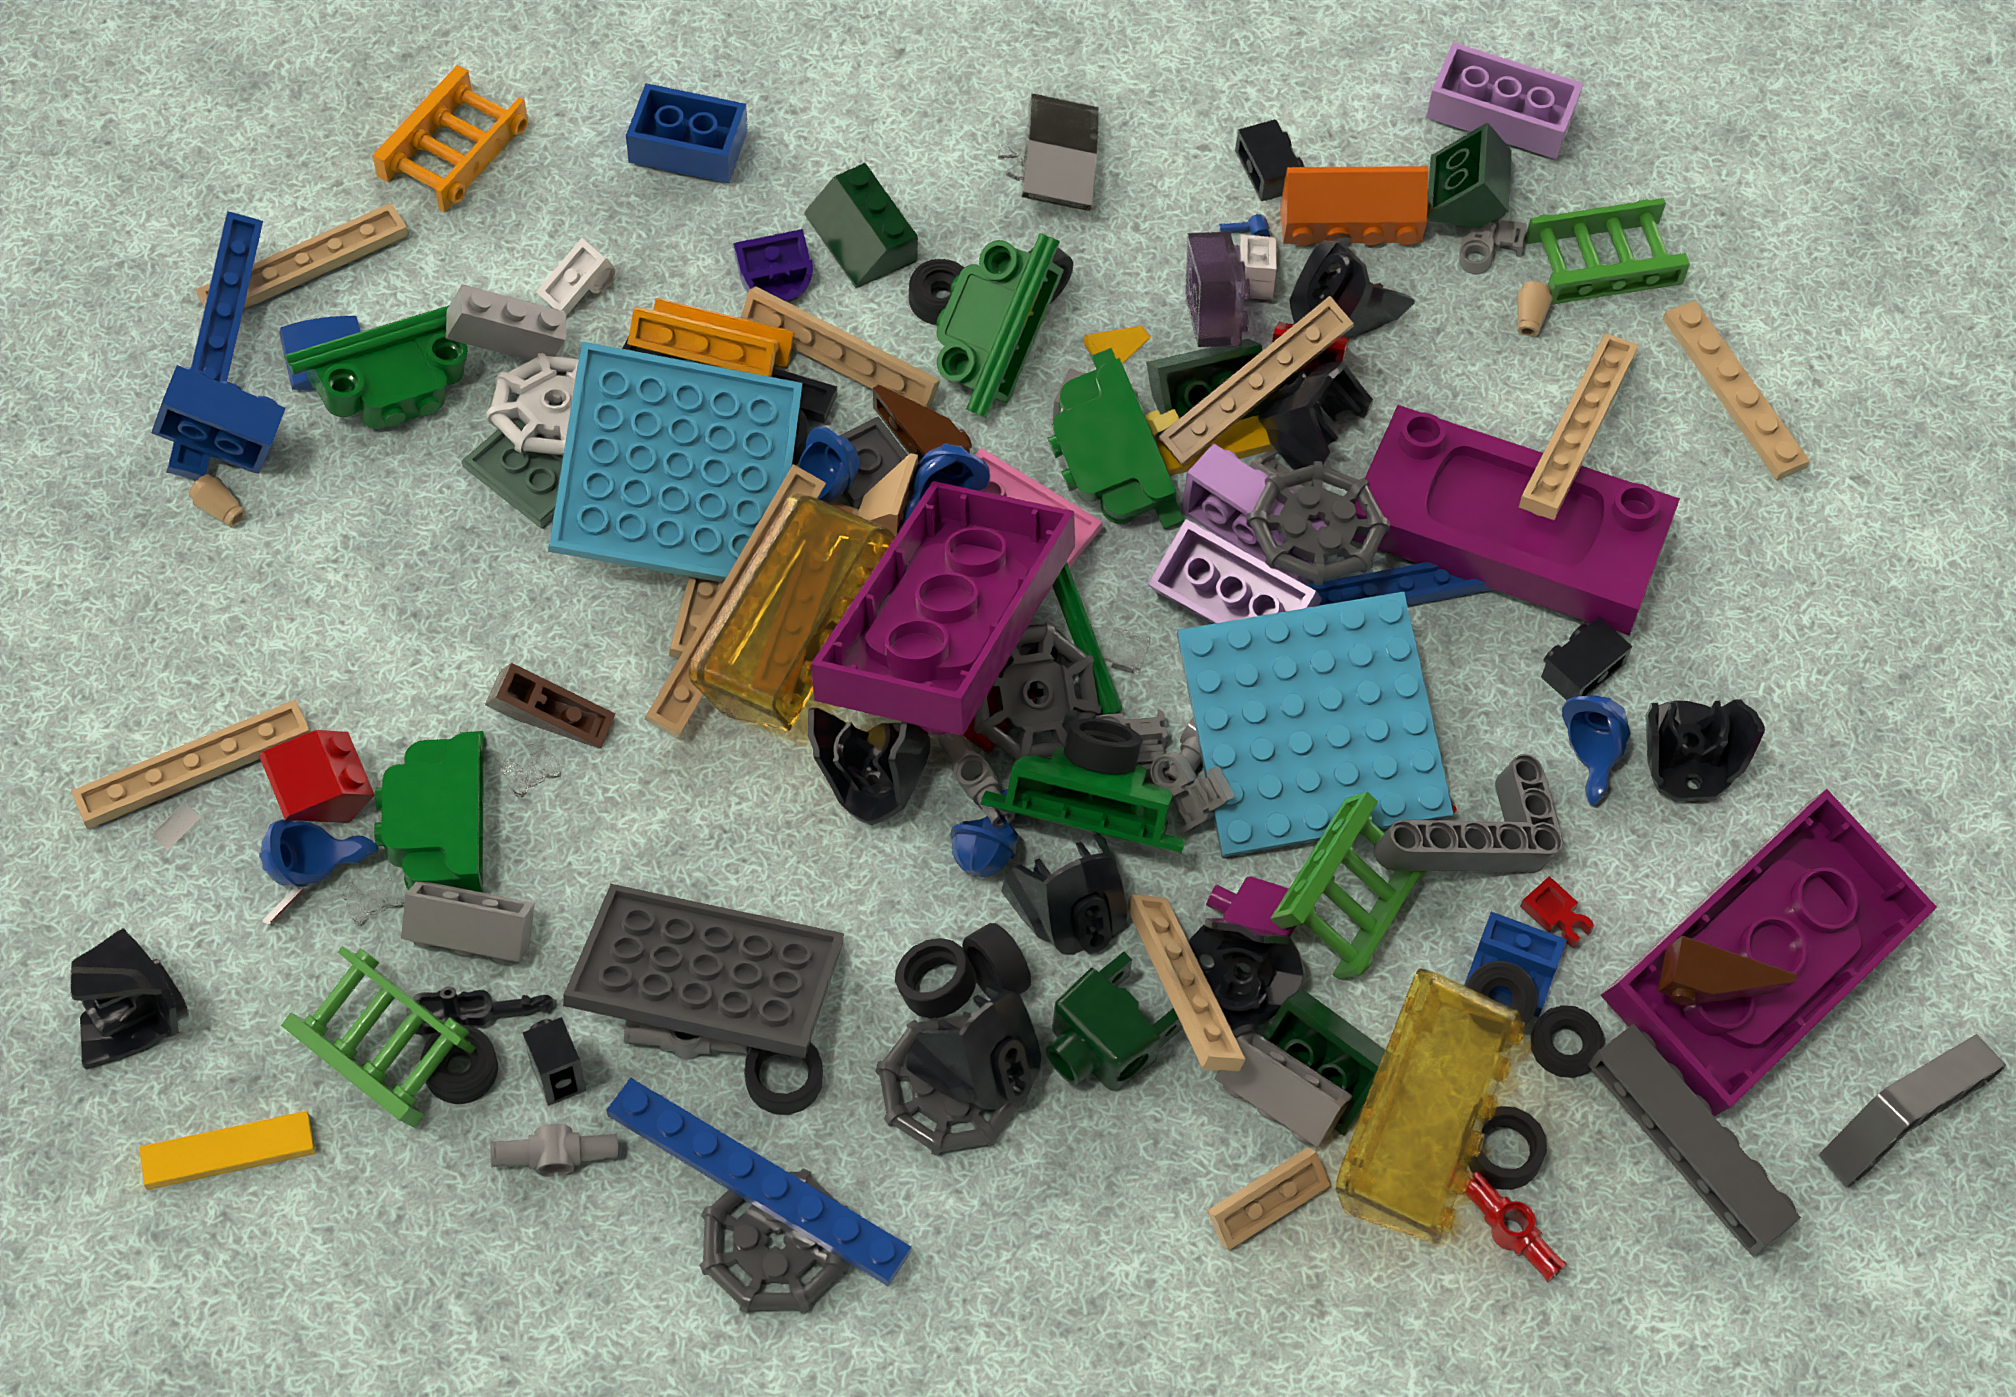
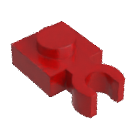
[1520,876,1594,948]

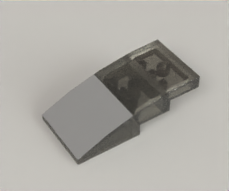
[1021,93,1098,211]

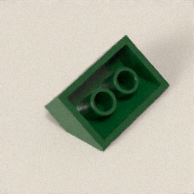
[1427,122,1512,228]
[804,163,918,289]
[1146,339,1267,420]
[1262,989,1401,1136]

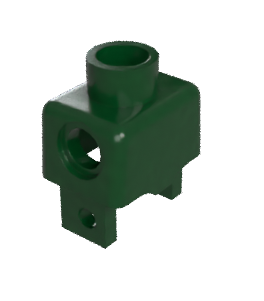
[1045,951,1183,1090]

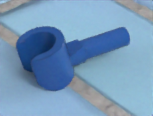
[1220,214,1270,237]

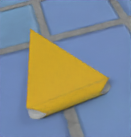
[1084,326,1151,364]

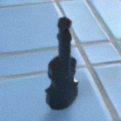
[407,987,554,1035]

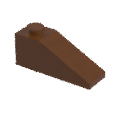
[873,385,972,463]
[485,663,616,749]
[1658,936,1797,1006]

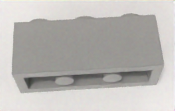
[446,284,566,360]
[401,881,535,963]
[1214,1031,1353,1147]

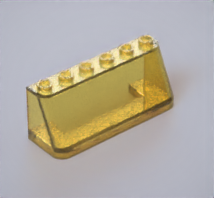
[688,494,895,731]
[1336,968,1525,1245]

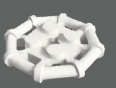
[486,353,578,455]

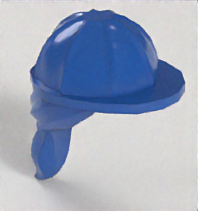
[799,426,861,508]
[901,443,991,528]
[1562,695,1631,806]
[950,789,1018,877]
[259,819,379,888]

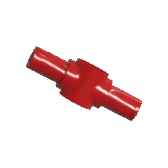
[1459,1171,1567,1282]

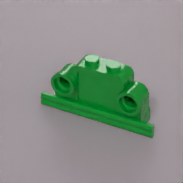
[937,233,1064,418]
[284,305,468,429]
[1047,348,1184,530]
[374,731,484,893]
[980,747,1186,854]

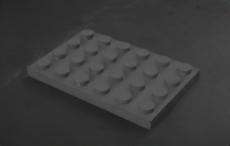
[563,884,844,1058]

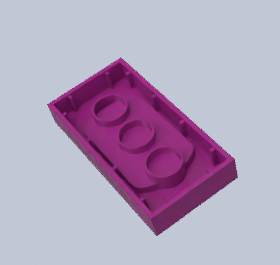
[1353,405,1680,636]
[811,481,1075,736]
[1600,789,1937,1116]

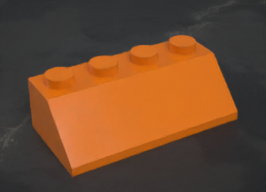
[1280,166,1429,246]

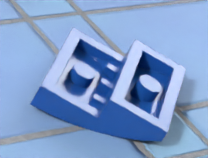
[279,316,360,390]
[1463,911,1567,1018]

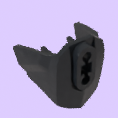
[1289,233,1415,338]
[1258,361,1373,470]
[1645,699,1765,803]
[808,708,931,826]
[1002,833,1128,954]
[1189,918,1305,1037]
[71,928,189,1069]
[906,984,1041,1110]

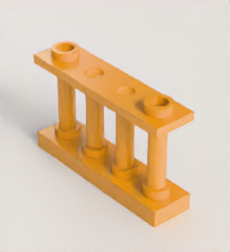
[372,65,528,213]
[627,298,795,377]

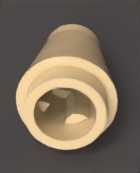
[1517,281,1553,337]
[189,474,246,527]

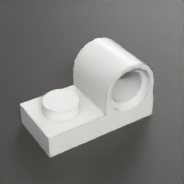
[1236,234,1277,300]
[536,238,617,316]

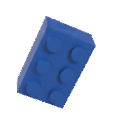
[626,83,748,183]
[151,365,286,474]

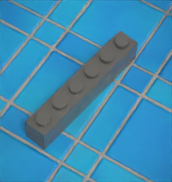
[1587,1024,1801,1257]

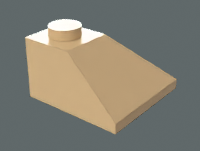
[849,453,918,552]

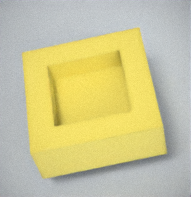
[1145,409,1180,437]

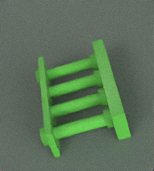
[1525,198,1690,305]
[1270,792,1426,979]
[281,946,476,1128]

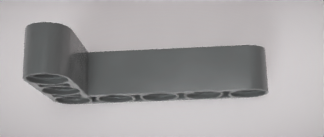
[1373,754,1563,872]
[1819,1034,2006,1188]

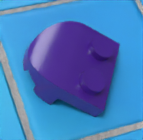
[733,229,813,302]

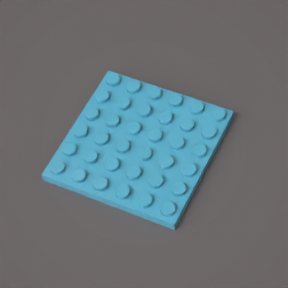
[548,341,802,592]
[1177,592,1453,857]

